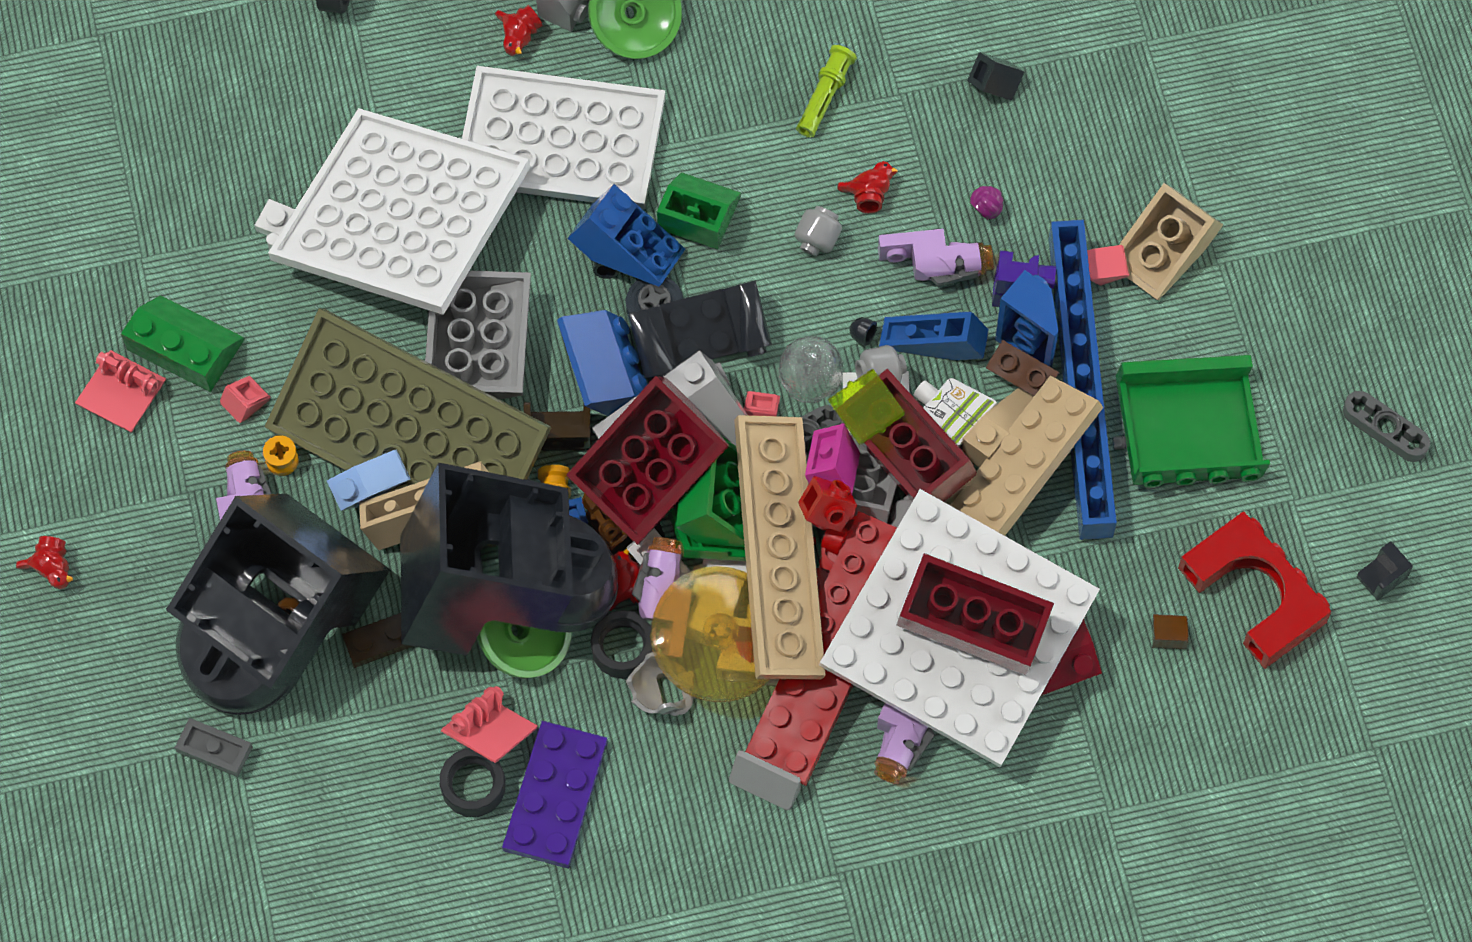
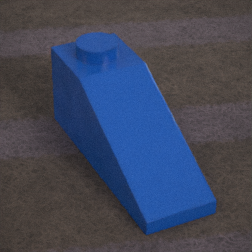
[879,312,989,360]

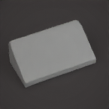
[729,750,801,810]

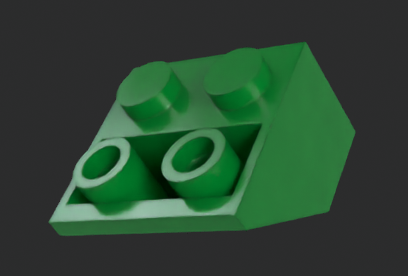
[657,172,741,250]

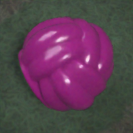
[969,186,1004,220]

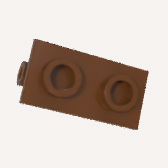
[986,340,1059,396]
[582,493,628,550]

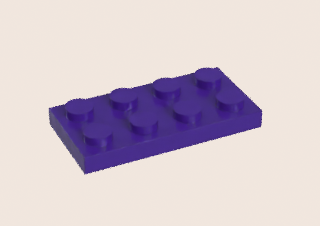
[502,721,608,869]

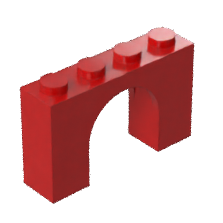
[1178,511,1331,669]

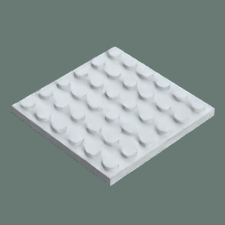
[268,108,531,315]
[819,489,1100,767]

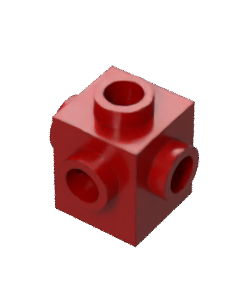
[798,476,857,532]

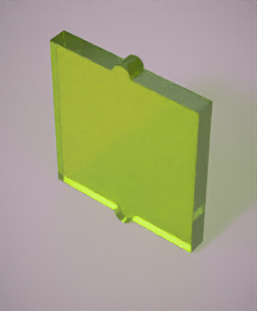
[827,369,905,445]

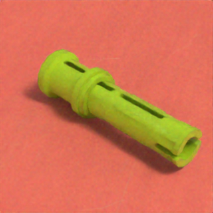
[796,45,857,138]

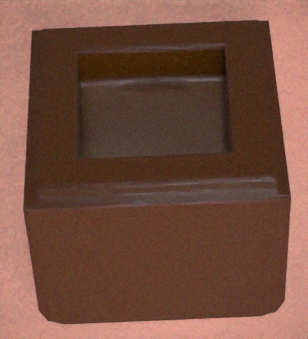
[1152,614,1188,649]

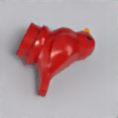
[495,5,543,56]
[837,161,898,213]
[16,536,73,589]
[609,549,640,611]

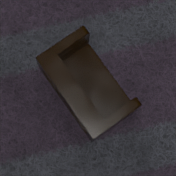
[524,402,592,451]

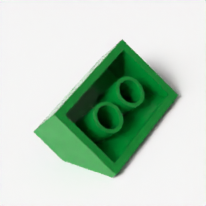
[121,295,245,393]
[676,435,745,548]

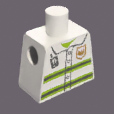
[914,378,997,451]

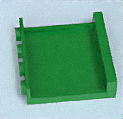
[1115,355,1270,488]

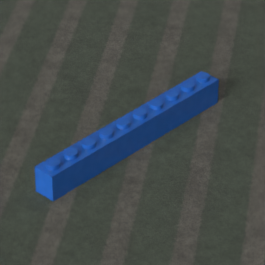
[1048,220,1117,540]

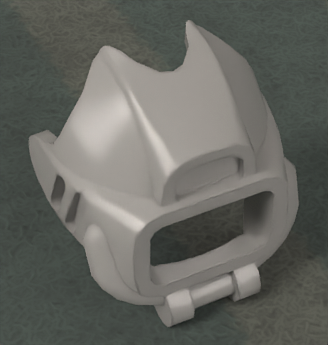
[626,652,700,716]

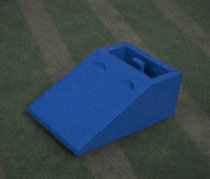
[567,184,685,287]

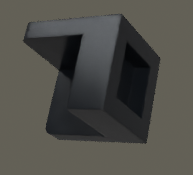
[967,52,1025,100]
[1357,541,1413,601]

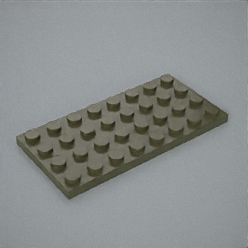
[264,308,552,548]

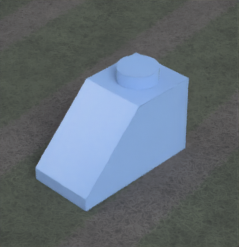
[327,450,411,511]

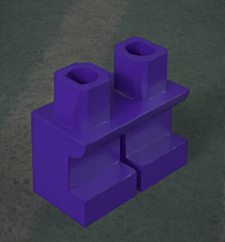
[992,250,1056,307]

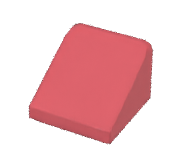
[1087,245,1129,286]
[220,376,271,423]
[744,391,780,416]

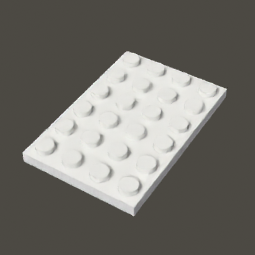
[462,66,666,209]

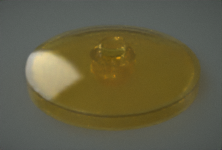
[650,566,771,702]

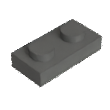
[174,718,253,777]

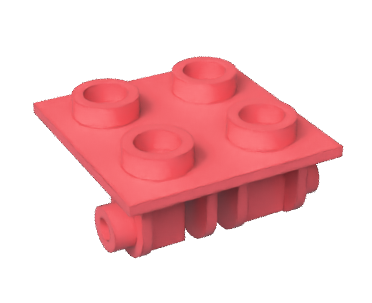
[75,350,166,433]
[441,686,538,763]

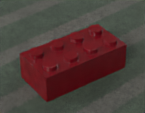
[836,368,977,502]
[896,553,1054,675]

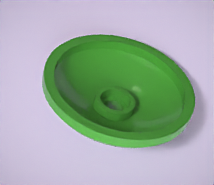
[588,0,682,59]
[478,621,572,679]

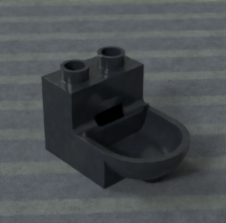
[400,462,618,656]
[166,493,390,715]

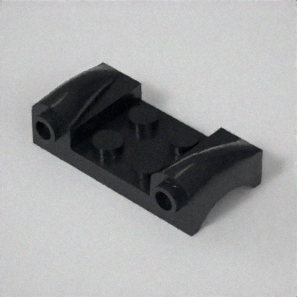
[626,280,772,379]

